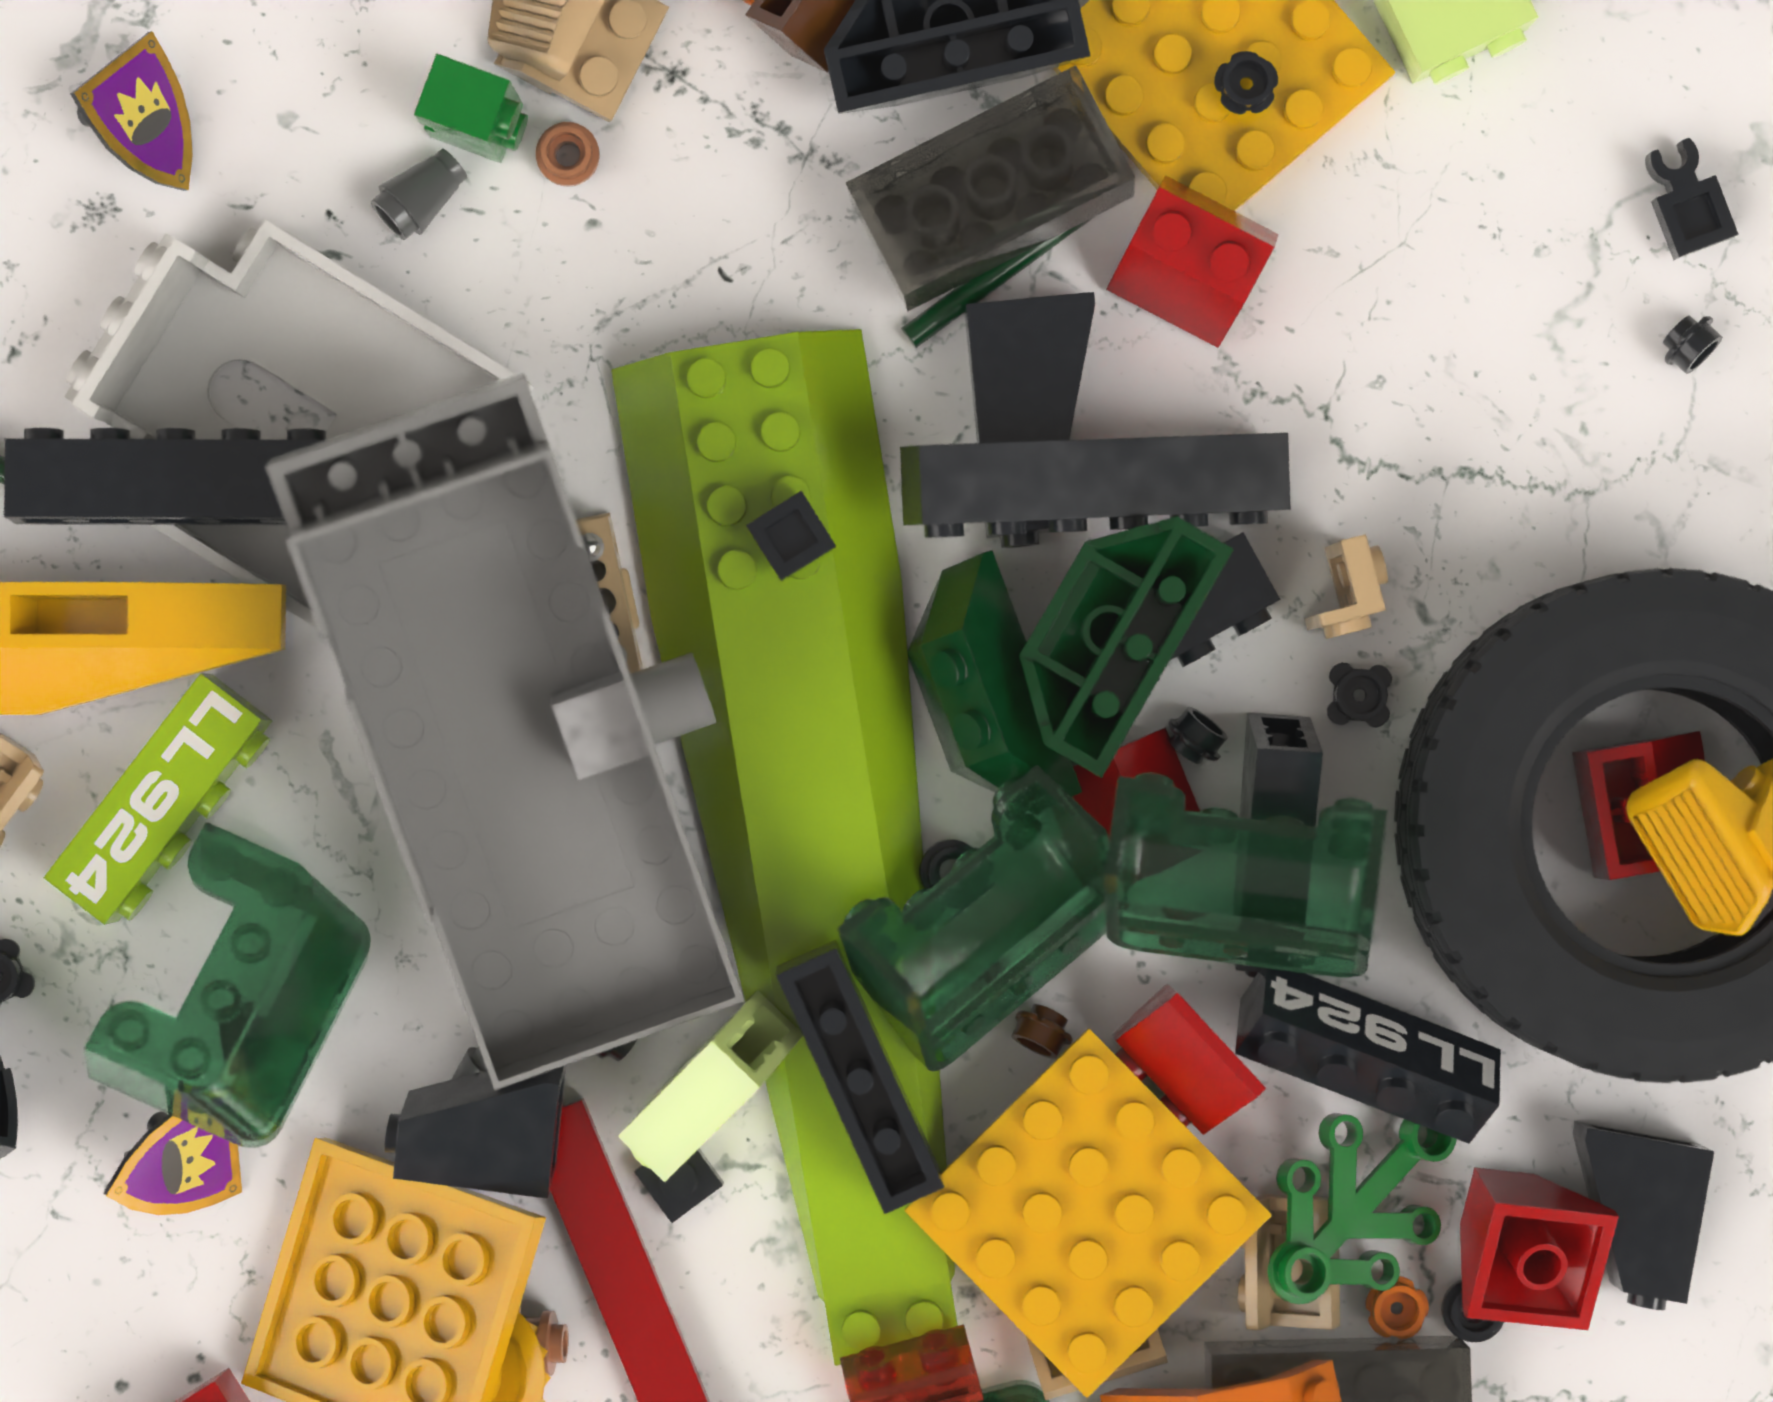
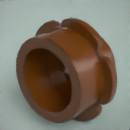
[1011,1004,1073,1059]

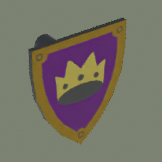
[70,31,193,191]
[103,1083,242,1215]

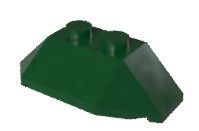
[1019,516,1234,778]
[907,550,1083,810]

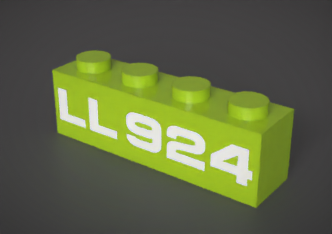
[43,673,273,925]

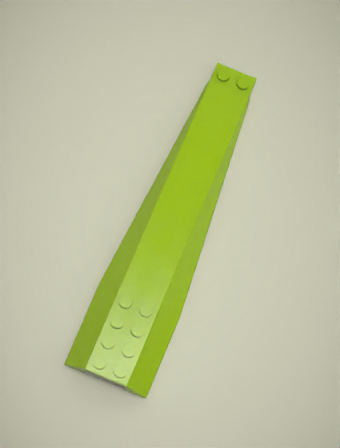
[611,329,961,1366]

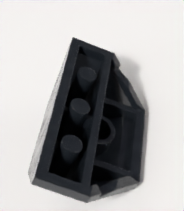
[824,0,1091,114]

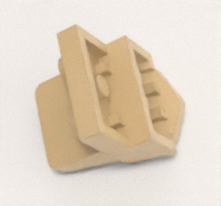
[487,0,669,122]

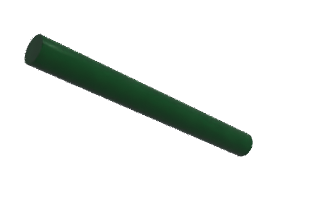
[901,178,1120,348]

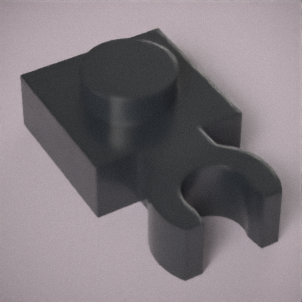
[1645,138,1739,261]

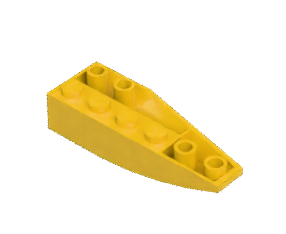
[0,582,286,715]

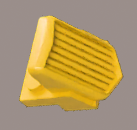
[1626,759,1773,936]

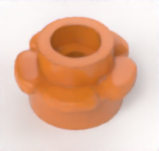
[1365,1276,1429,1340]

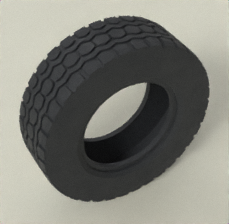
[1394,568,1773,1083]

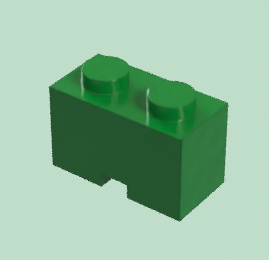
[414,53,528,164]

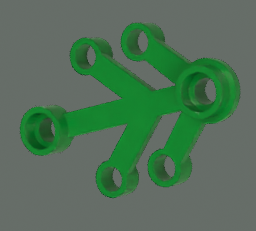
[1268,1113,1457,1304]

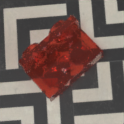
[840,1324,984,1402]

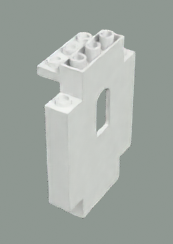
[64,219,565,630]

